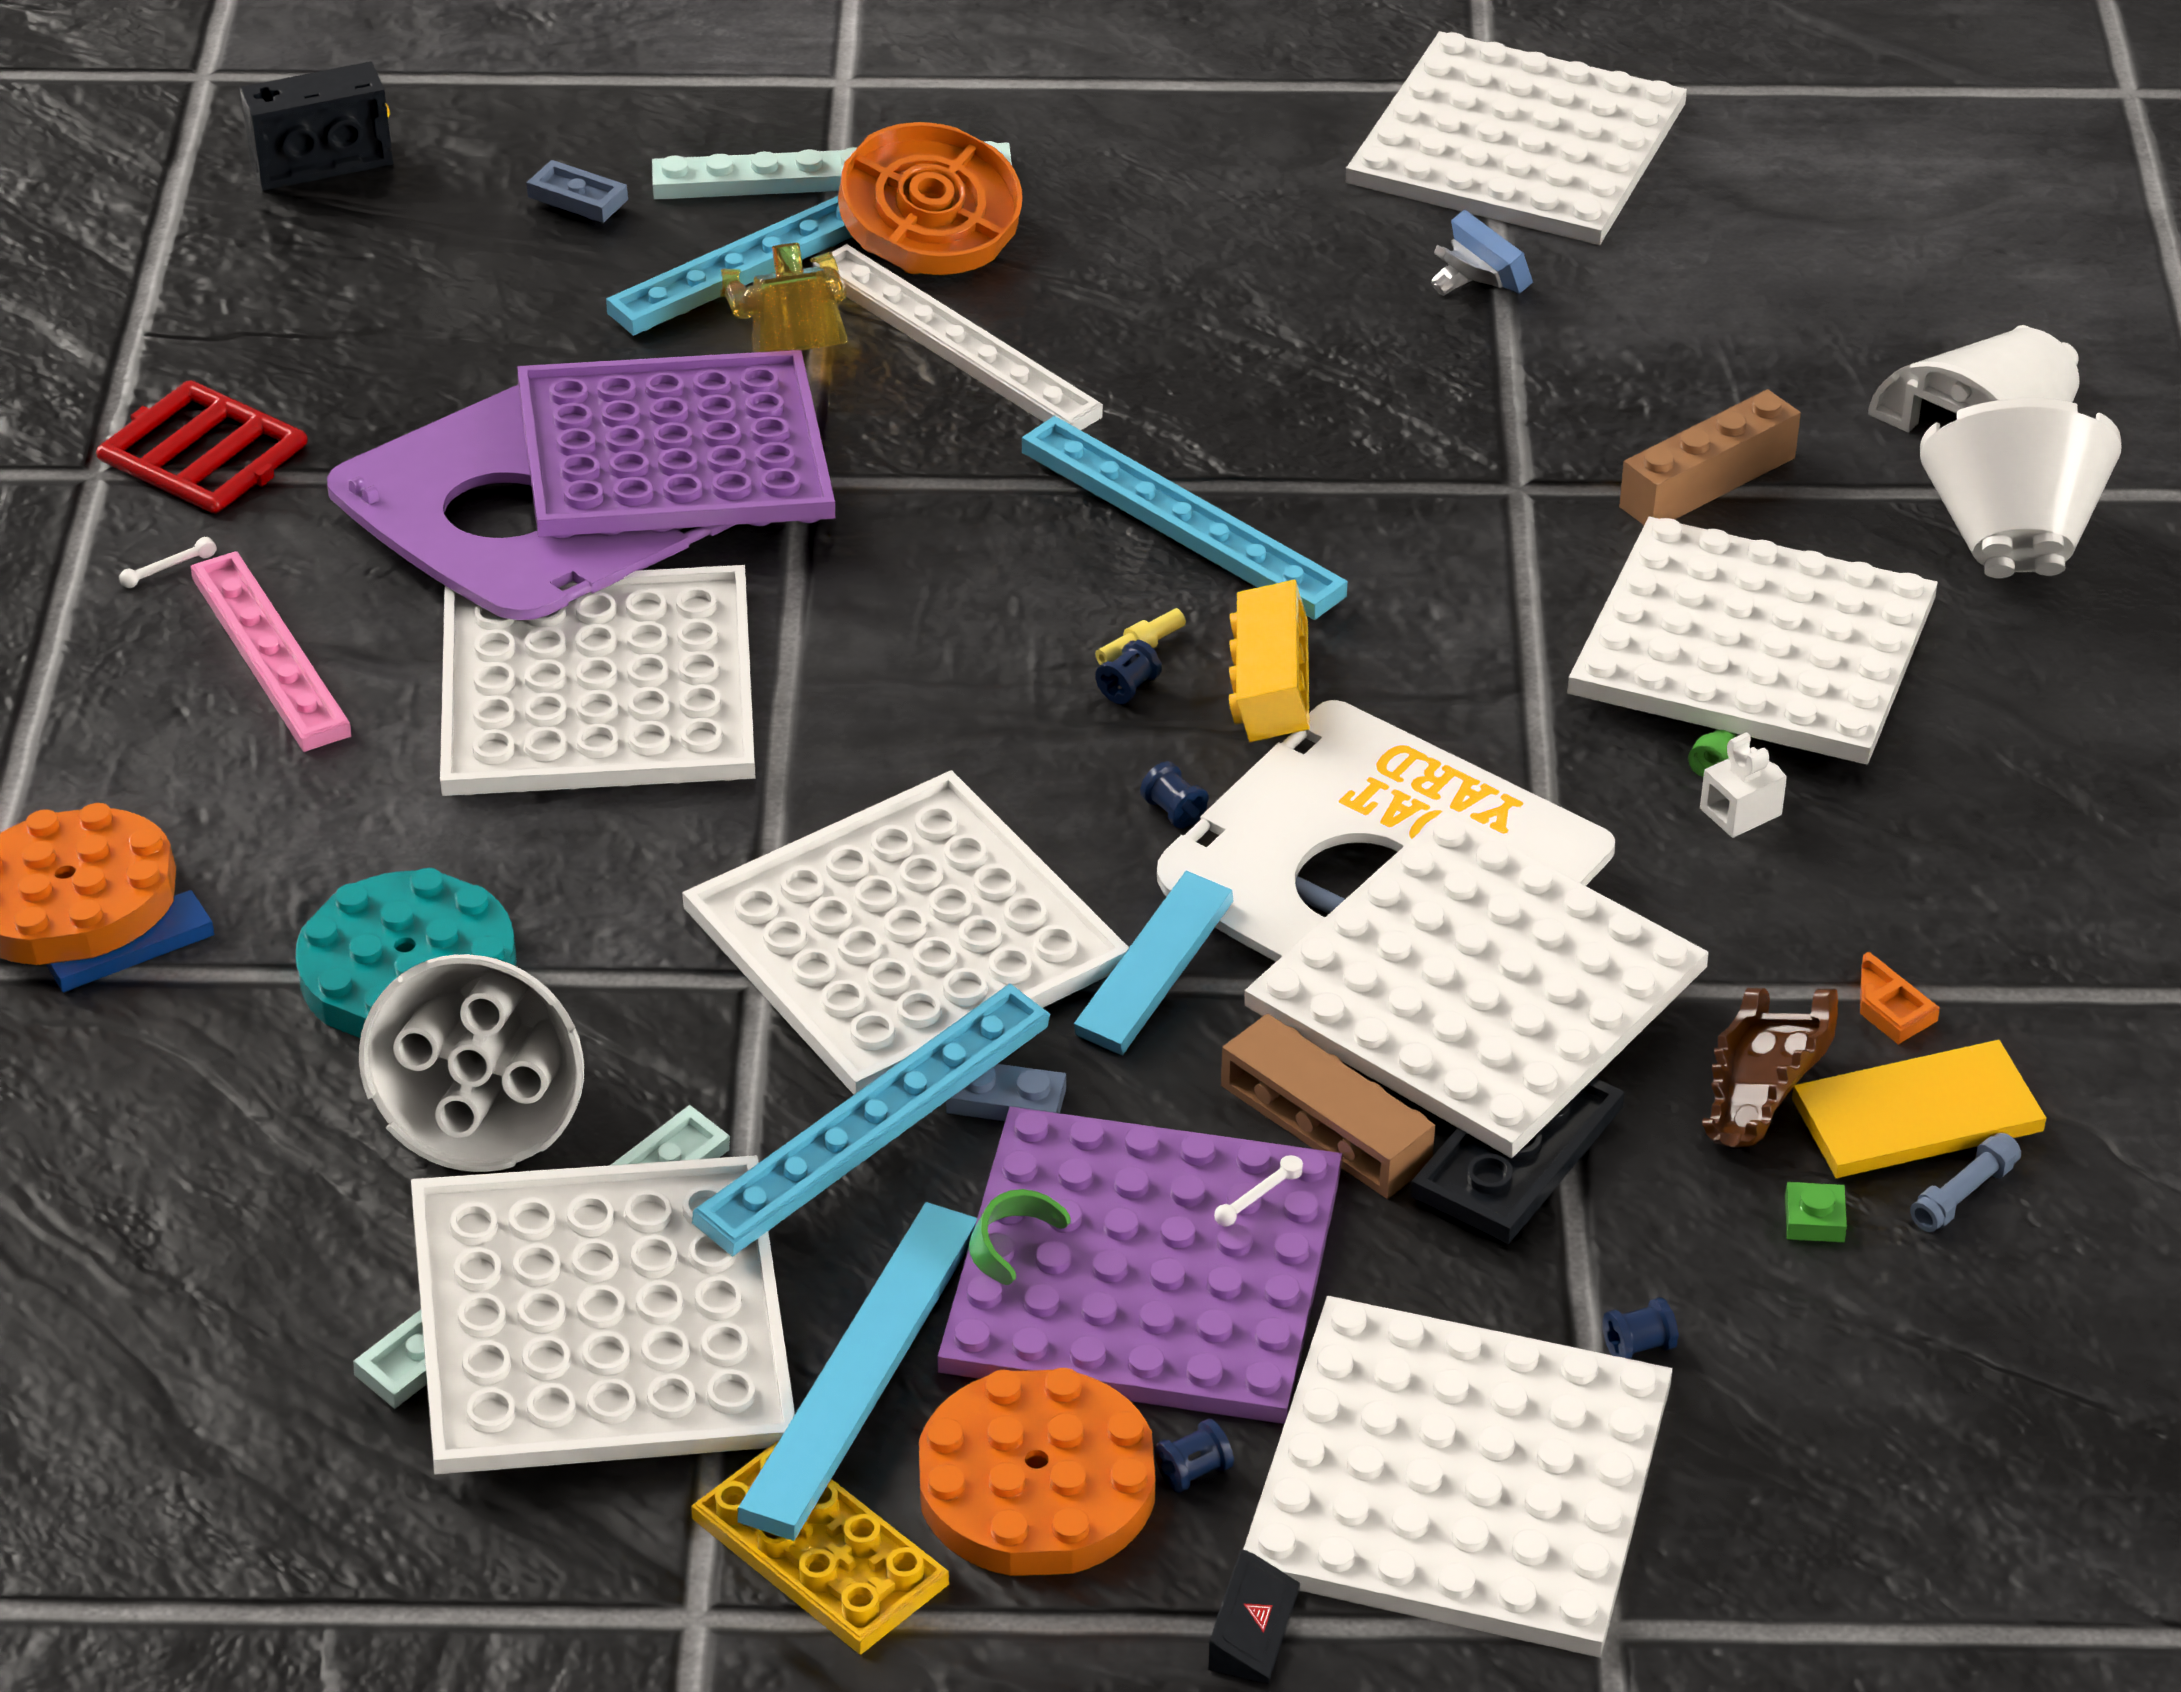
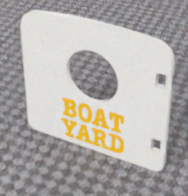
[1157,700,1615,962]

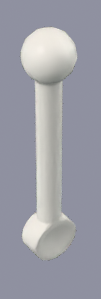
[119,537,217,588]
[1214,1155,1303,1227]

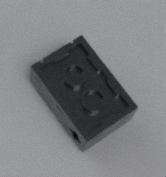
[240,61,393,191]

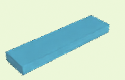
[1074,870,1234,1055]

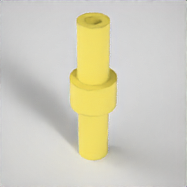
[1095,608,1186,665]

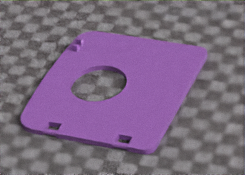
[327,385,735,620]

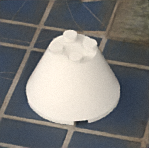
[1920,398,2121,578]
[359,954,584,1172]

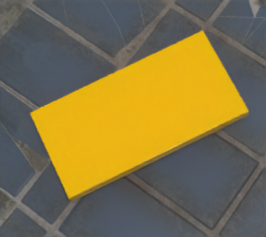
[1792,1040,2046,1178]
[691,1441,949,1655]

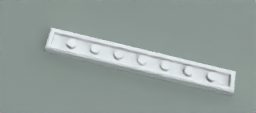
[813,244,1103,430]

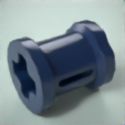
[1095,640,1162,704]
[1140,761,1209,829]
[1602,1297,1679,1359]
[1154,1419,1234,1493]

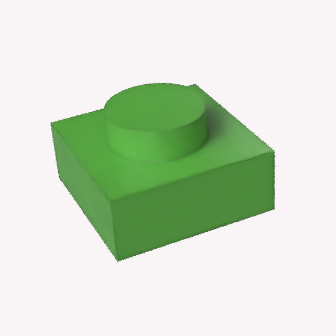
[1785,1182,1847,1242]

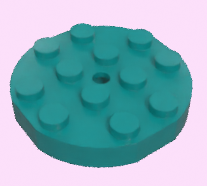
[296,868,516,1038]

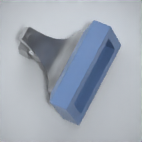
[1431,209,1533,296]

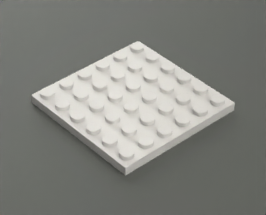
[1345,31,1687,245]
[1567,516,1938,765]
[440,565,756,796]
[682,770,1129,1094]
[1245,811,1708,1158]
[411,1155,795,1475]
[1243,1296,1673,1658]

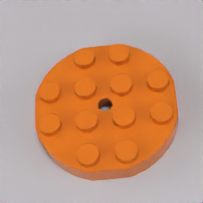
[838,122,1022,275]
[0,803,176,965]
[919,1368,1155,1576]

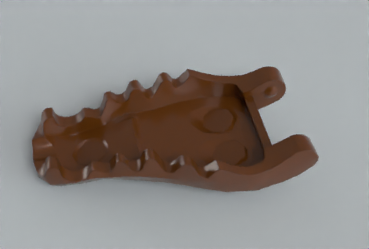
[1702,988,1838,1148]

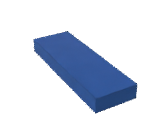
[46,890,215,992]

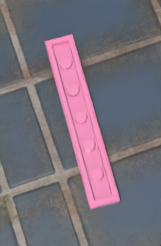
[191,551,352,752]

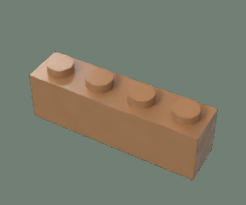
[1619,389,1801,525]
[1221,1013,1435,1199]

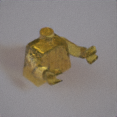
[720,243,848,352]

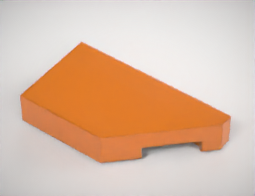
[1860,952,1940,1045]

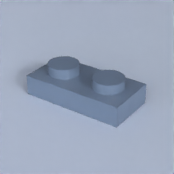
[526,160,628,223]
[946,1064,1066,1121]

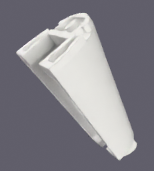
[1868,325,2079,432]

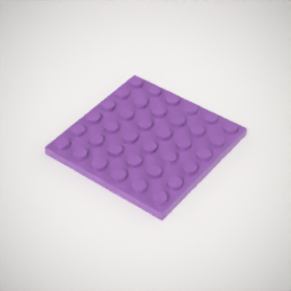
[517,350,835,539]
[937,1106,1342,1424]

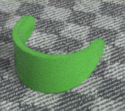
[969,1189,1071,1285]

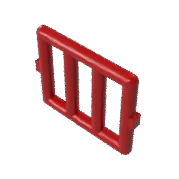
[96,380,308,513]

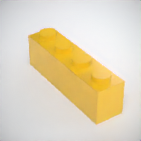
[1229,579,1310,742]

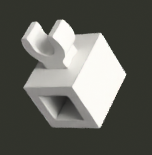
[1700,732,1787,838]

